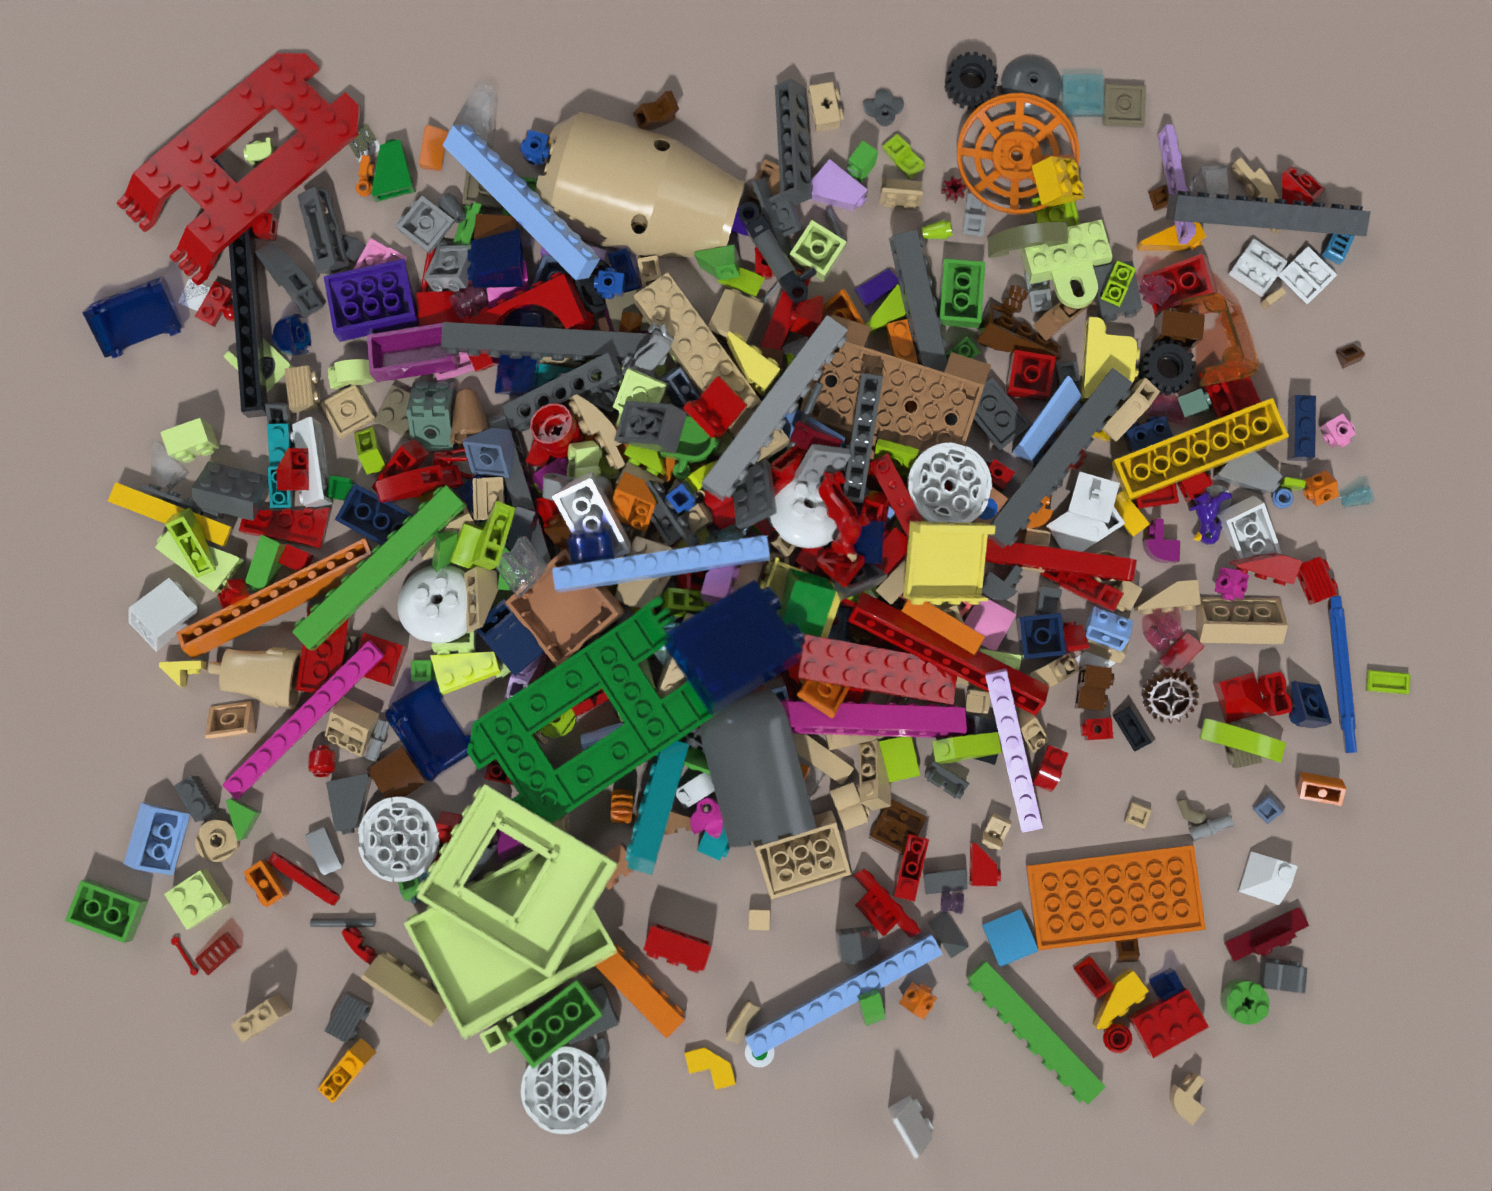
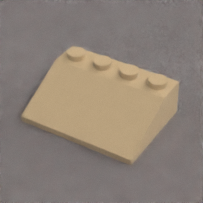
[753,810,851,900]

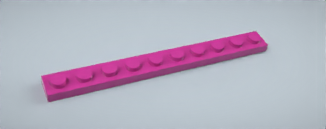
[222,640,385,800]

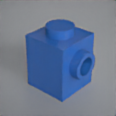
[665,480,698,513]

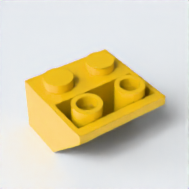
[1032,156,1085,206]

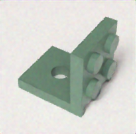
[406,381,455,451]

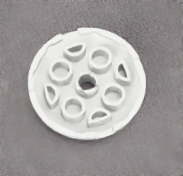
[908,443,992,522]
[767,477,839,548]
[397,565,476,644]
[358,797,440,882]
[521,1046,607,1134]

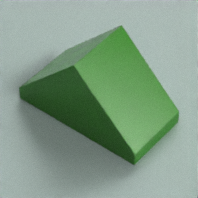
[226,798,261,841]

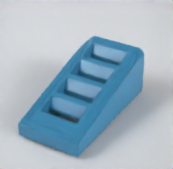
[1321,234,1355,265]

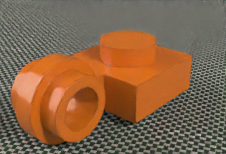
[356,155,376,197]

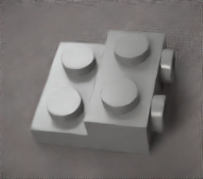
[397,196,455,254]
[424,245,476,292]

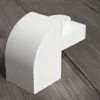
[676,772,715,809]

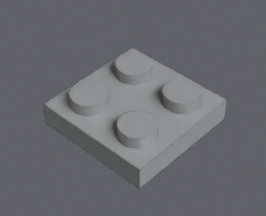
[795,444,851,483]

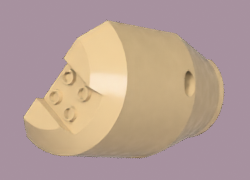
[535,111,746,257]

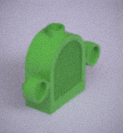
[660,413,720,480]

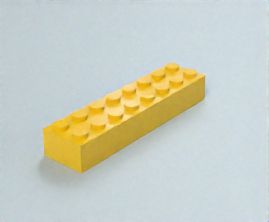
[1111,398,1289,502]

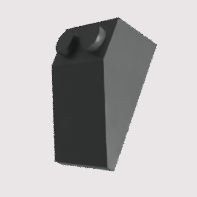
[614,401,687,453]

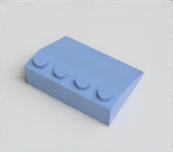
[1012,376,1082,467]

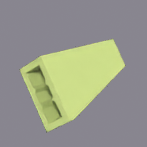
[155,531,245,593]

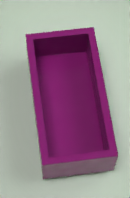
[367,323,457,382]

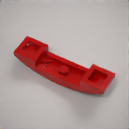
[1040,570,1124,612]

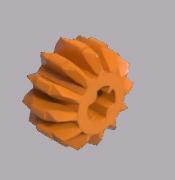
[610,788,633,824]

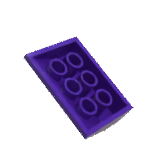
[323,259,419,342]

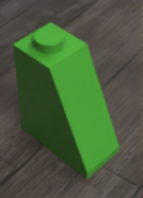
[245,535,285,592]

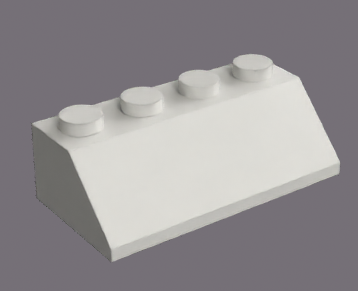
[290,417,333,508]
[552,471,631,563]

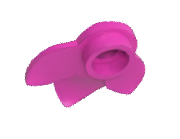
[690,797,723,838]

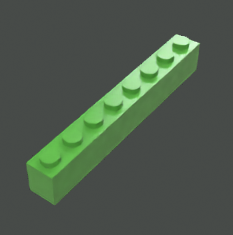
[966,959,1106,1105]

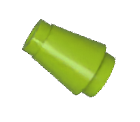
[922,219,952,239]

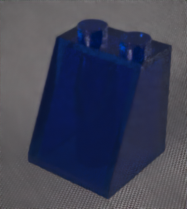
[467,229,523,288]

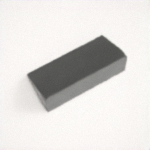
[923,868,967,895]

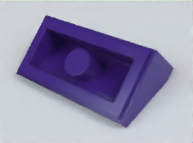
[854,269,899,307]

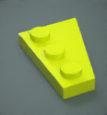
[430,652,502,695]

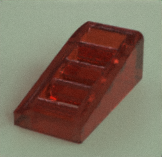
[195,932,241,976]

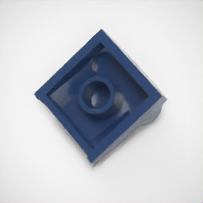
[1289,680,1332,728]

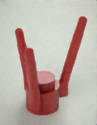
[433,448,477,480]

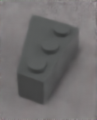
[835,926,880,965]

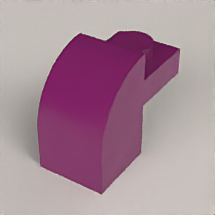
[1143,519,1180,563]

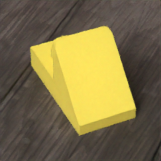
[159,661,207,687]

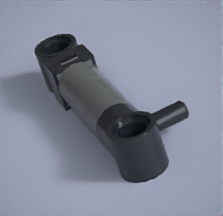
[738,202,817,305]

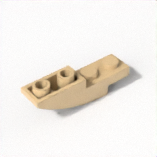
[1229,157,1282,235]
[569,395,625,469]

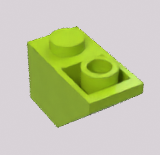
[624,445,666,476]

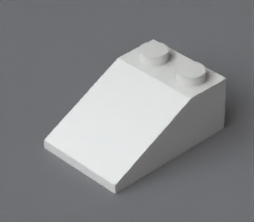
[1217,496,1282,572]
[888,1095,934,1159]

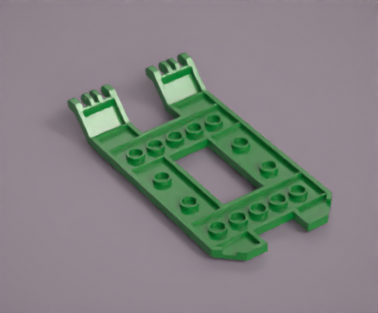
[467,596,731,823]

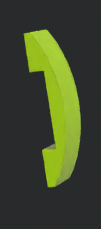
[1199,718,1287,763]

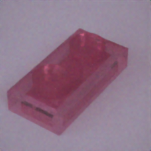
[1144,395,1187,426]

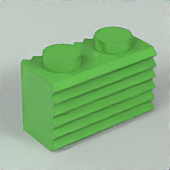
[846,141,879,183]

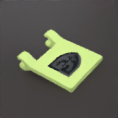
[223,338,293,392]

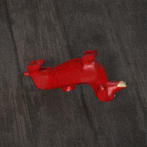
[818,471,870,562]

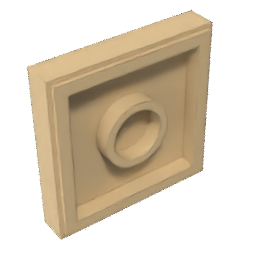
[319,385,375,440]

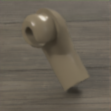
[1177,798,1206,824]

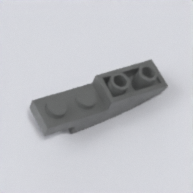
[255,242,324,318]

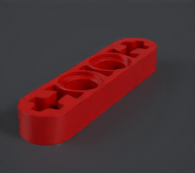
[267,852,341,906]

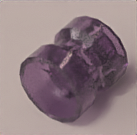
[940,891,964,914]

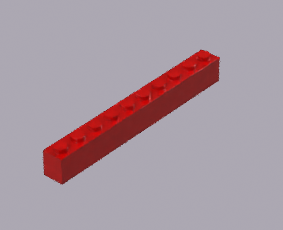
[848,592,1049,716]

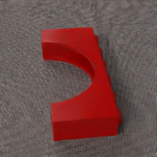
[461,272,590,372]

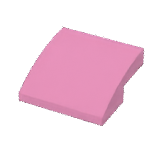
[353,238,407,270]
[963,595,1016,651]

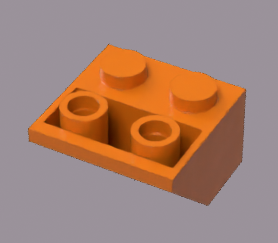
[611,472,656,532]

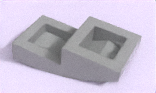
[962,193,988,237]
[1024,272,1052,312]
[305,826,343,876]

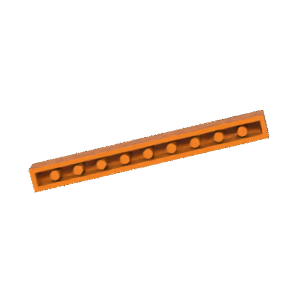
[176,538,374,659]

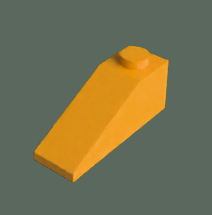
[1137,222,1207,251]

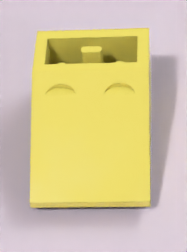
[727,331,780,397]

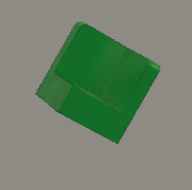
[327,475,356,501]

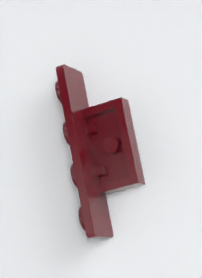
[1224,907,1309,961]

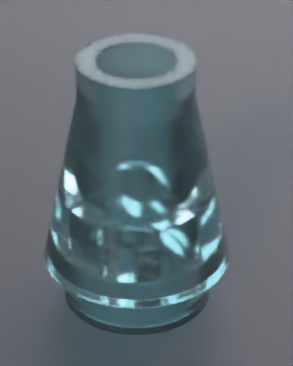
[1340,485,1374,508]

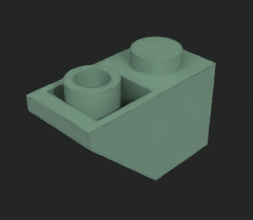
[1178,388,1212,419]

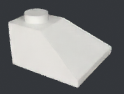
[1238,851,1298,905]

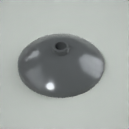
[1001,56,1062,116]

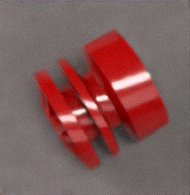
[530,404,583,458]

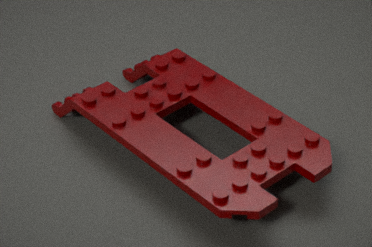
[117,53,360,286]

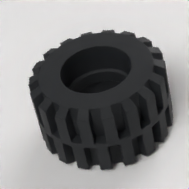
[945,52,998,110]
[1139,340,1196,396]

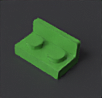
[453,202,485,247]

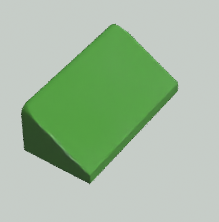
[432,531,458,573]

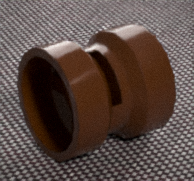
[1001,285,1029,313]

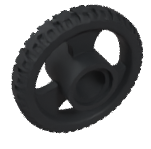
[572,259,612,313]

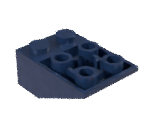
[476,599,544,676]

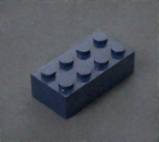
[335,484,416,561]

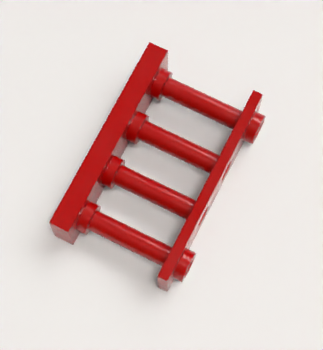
[869,454,924,538]

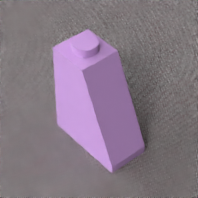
[810,159,867,211]

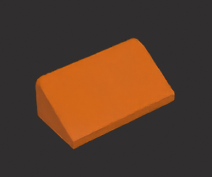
[419,125,448,171]

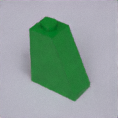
[371,139,416,202]

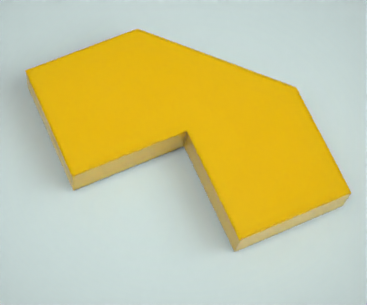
[684,1047,736,1090]

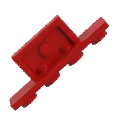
[854,868,921,938]

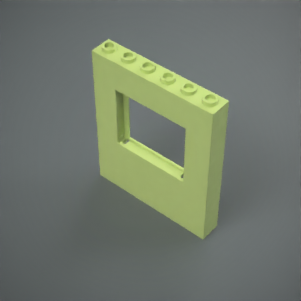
[417,784,619,978]

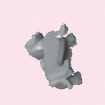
[622,321,674,379]

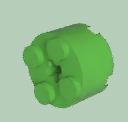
[1220,979,1270,1025]

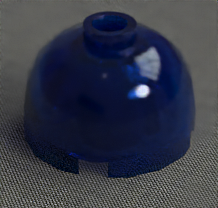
[272,313,311,356]

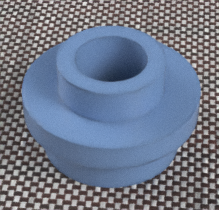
[1272,488,1293,509]

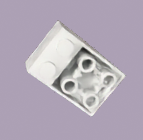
[1046,506,1125,552]

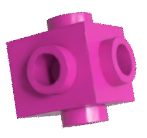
[1214,567,1249,601]

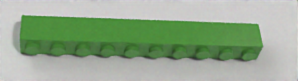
[292,485,467,651]

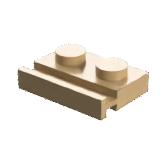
[473,477,505,521]

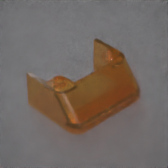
[1179,293,1260,387]

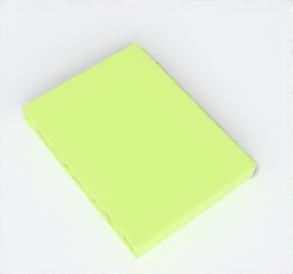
[404,849,618,1040]

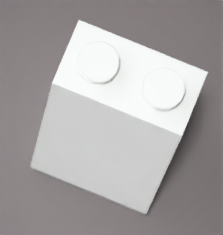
[128,578,198,652]

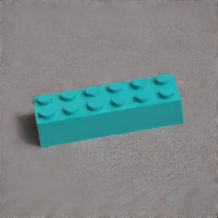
[625,741,689,875]

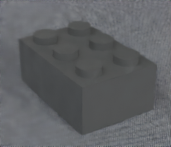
[192,461,269,521]

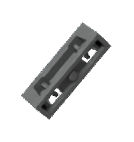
[297,186,349,275]

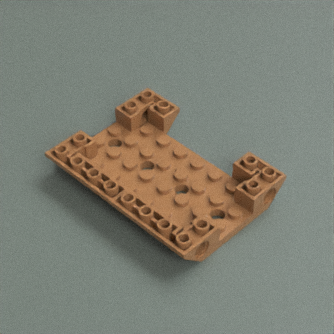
[800,315,991,484]

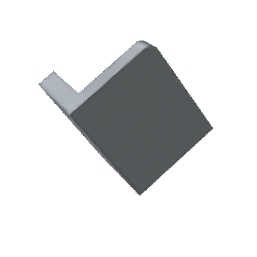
[1035,586,1062,614]

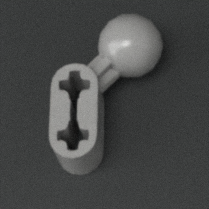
[542,473,613,501]

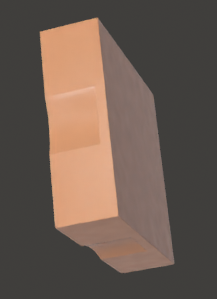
[505,547,626,666]

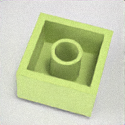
[789,220,847,282]
[160,418,220,463]
[164,869,229,930]

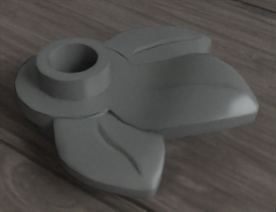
[863,89,904,126]

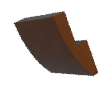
[367,745,426,799]
[869,799,927,855]

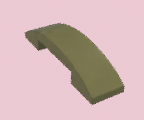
[988,222,1068,258]

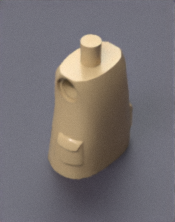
[208,646,302,709]

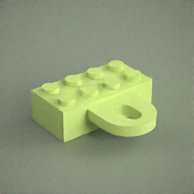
[1020,220,1113,308]

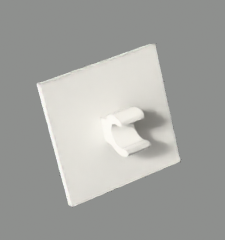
[1068,472,1120,523]

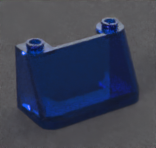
[82,276,183,359]
[385,679,471,782]

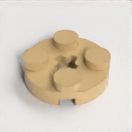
[195,820,240,862]

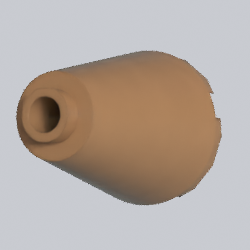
[450,388,490,447]

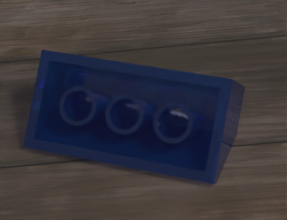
[495,310,545,396]

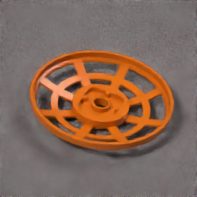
[956,93,1080,214]

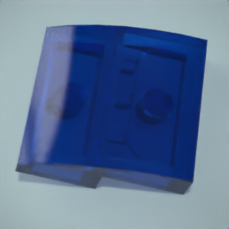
[853,519,884,564]

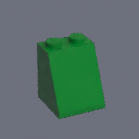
[777,568,836,637]

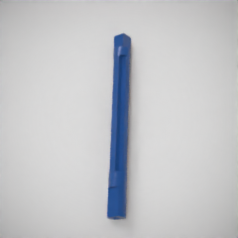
[1329,596,1357,753]

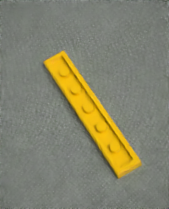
[108,482,232,547]

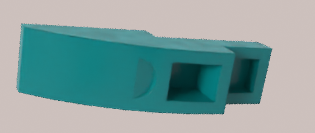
[267,423,293,508]

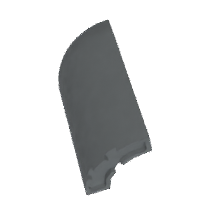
[700,681,817,847]

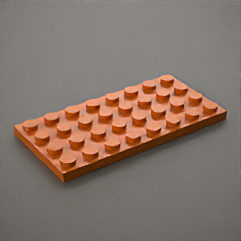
[1026,845,1206,951]

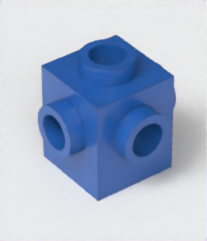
[520,130,551,165]
[594,268,626,299]

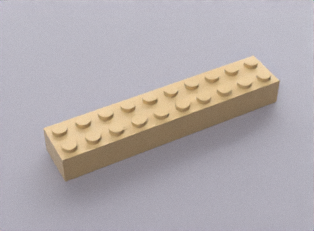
[633,273,789,466]

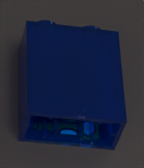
[664,579,806,716]

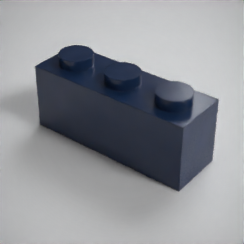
[1287,395,1316,461]

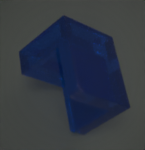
[1149,968,1185,1001]

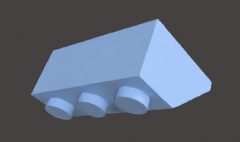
[124,802,190,875]

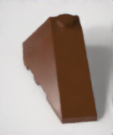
[977,301,1061,360]

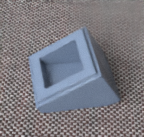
[1253,792,1285,824]

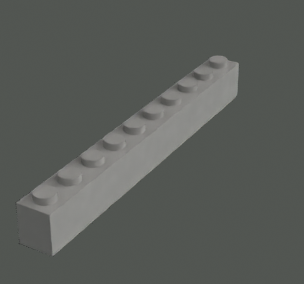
[702,315,848,502]

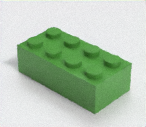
[507,978,604,1069]

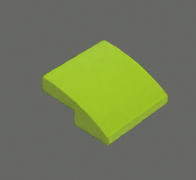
[449,523,495,570]
[879,737,920,782]

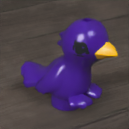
[1188,491,1232,545]

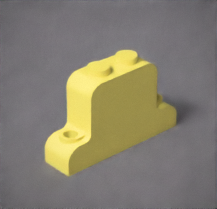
[1080,317,1140,402]

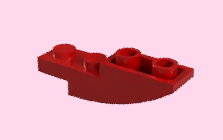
[374,465,463,503]

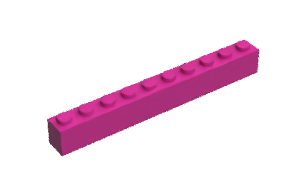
[780,699,967,738]

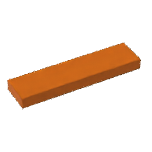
[901,600,985,655]

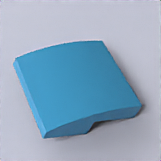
[982,909,1039,967]

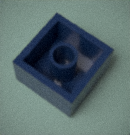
[1016,613,1066,660]

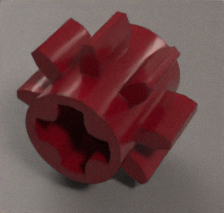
[941,176,967,203]

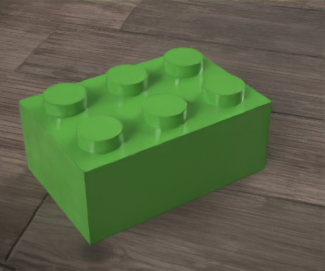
[938,259,986,328]
[65,879,148,943]

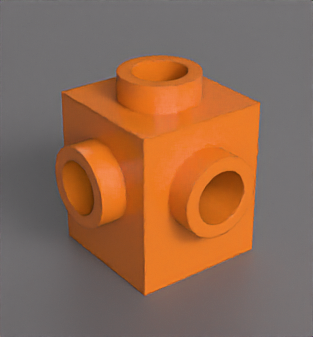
[1303,470,1339,507]
[899,982,937,1019]

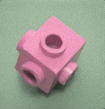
[1319,413,1356,448]

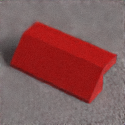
[1198,356,1262,419]

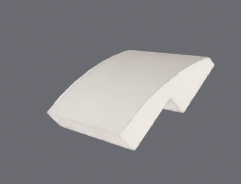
[1229,239,1288,297]
[1278,247,1337,304]

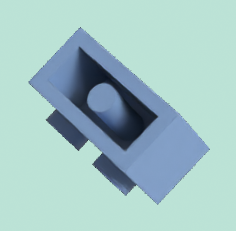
[1084,606,1134,651]

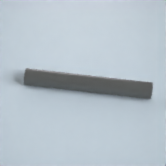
[310,918,375,927]

